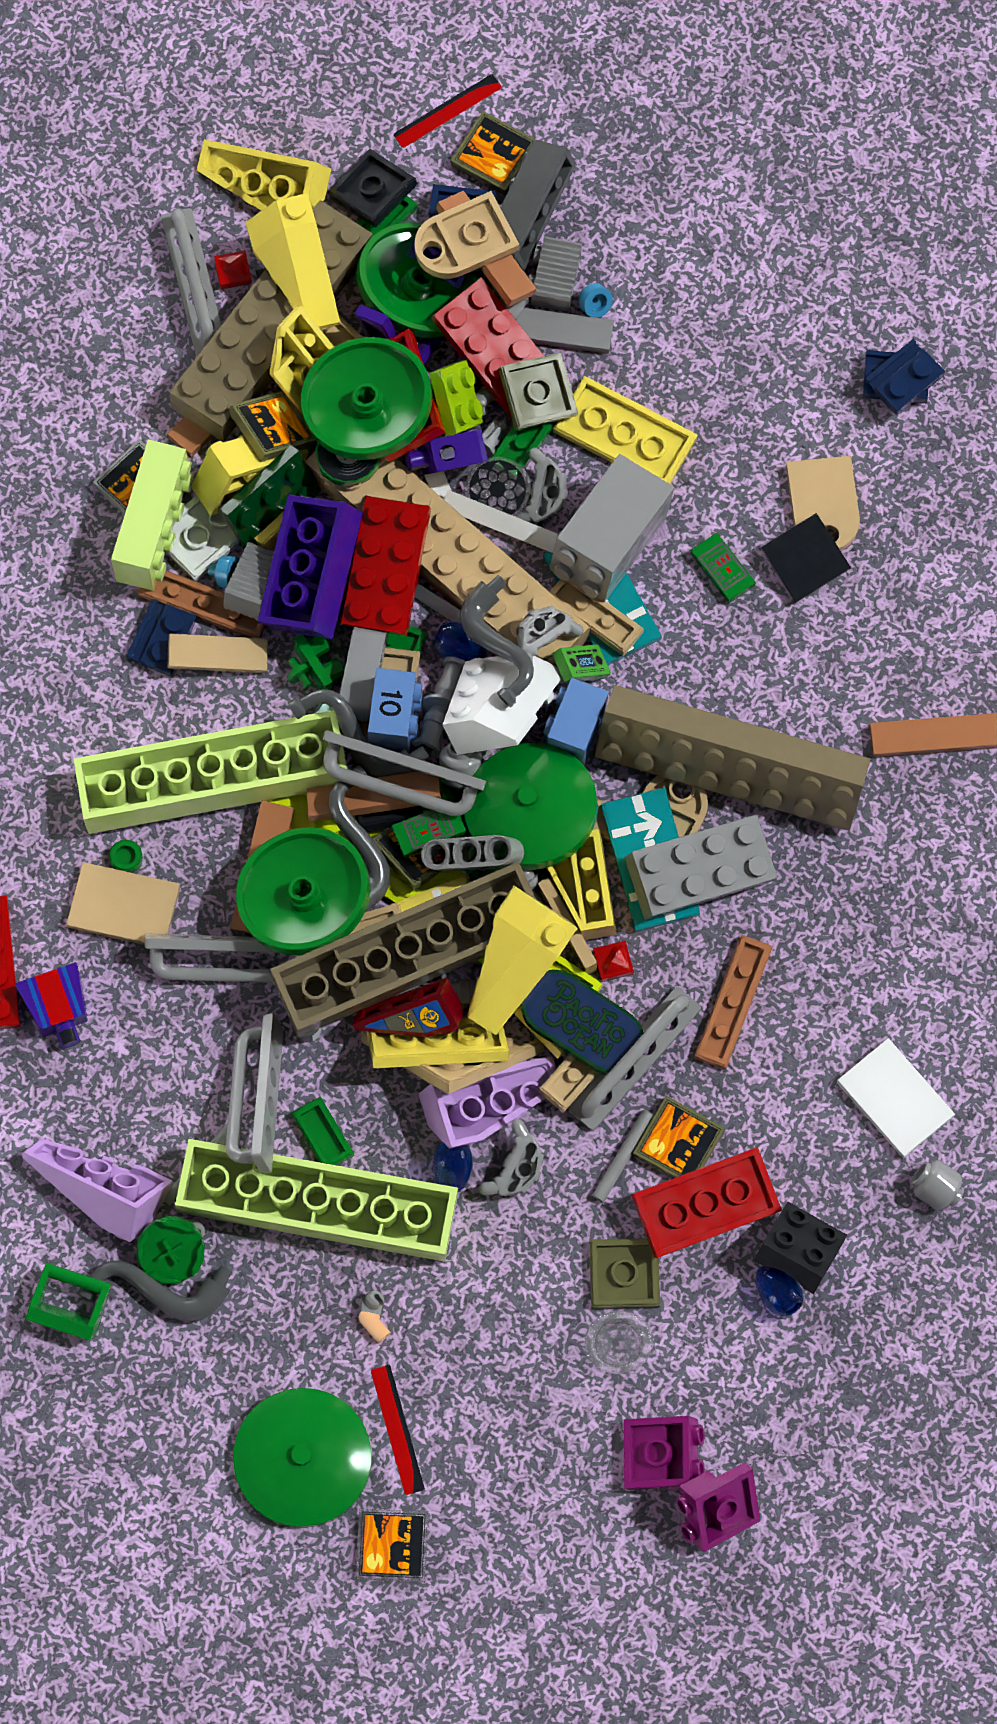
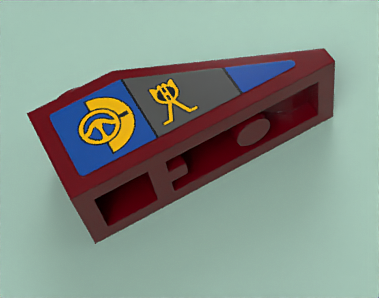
[352,977,465,1037]

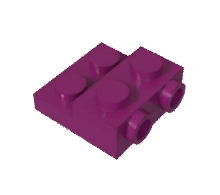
[624,1416,705,1490]
[676,1462,760,1553]

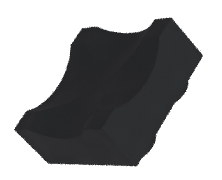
[754,1202,847,1294]

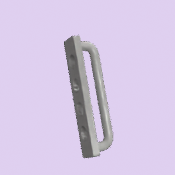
[161,208,221,357]
[323,730,486,816]
[145,933,301,983]
[568,987,701,1131]
[225,1013,283,1173]

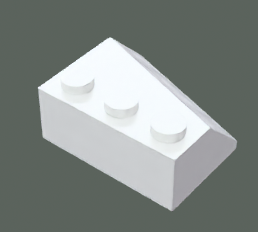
[442,656,565,755]

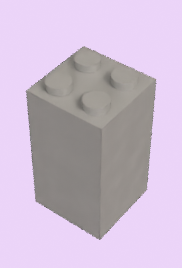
[549,453,675,602]

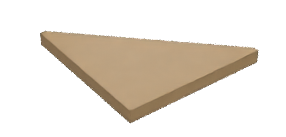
[361,1031,544,1094]

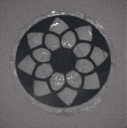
[466,457,531,517]

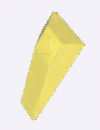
[197,139,332,211]
[246,193,340,329]
[467,886,577,1035]

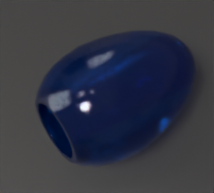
[433,621,488,661]
[432,1142,473,1192]
[755,1265,804,1317]

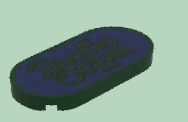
[520,970,644,1075]

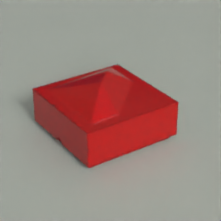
[214,250,252,290]
[593,941,634,982]

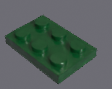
[220,445,322,550]

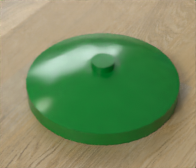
[356,222,483,338]
[301,337,432,460]
[464,743,598,870]
[236,828,371,955]
[233,1388,372,1528]

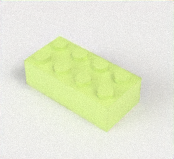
[111,439,194,591]

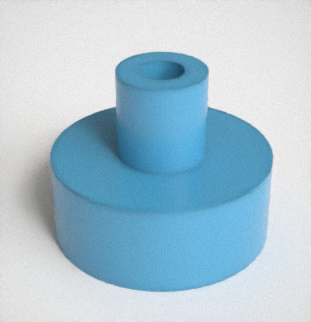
[578,283,613,318]
[208,555,240,588]

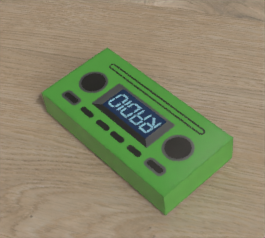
[552,644,611,683]

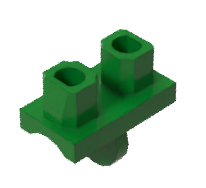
[287,634,345,691]

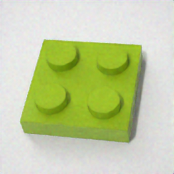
[429,360,483,437]

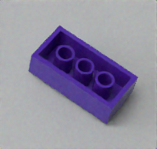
[258,494,363,640]

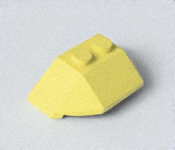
[269,305,334,415]

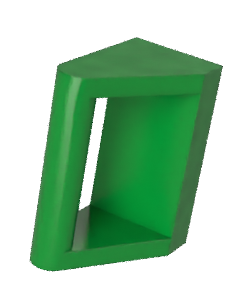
[25,1263,112,1341]

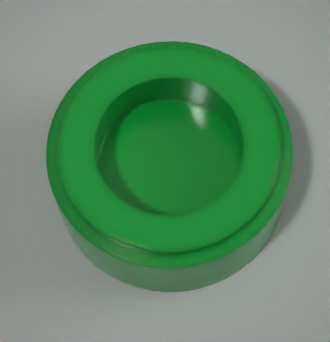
[109,840,143,873]

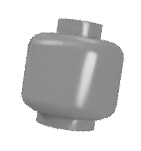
[439,742,482,791]
[911,1160,964,1211]

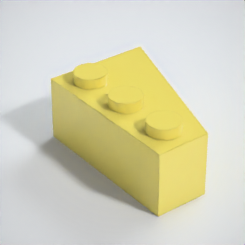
[191,435,309,516]
[546,829,617,940]

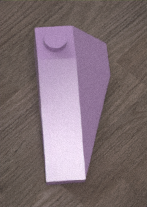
[418,1056,556,1149]
[22,1139,173,1242]

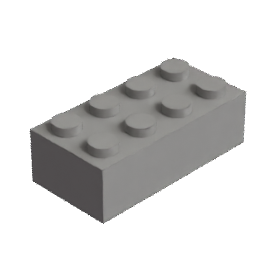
[624,814,778,921]

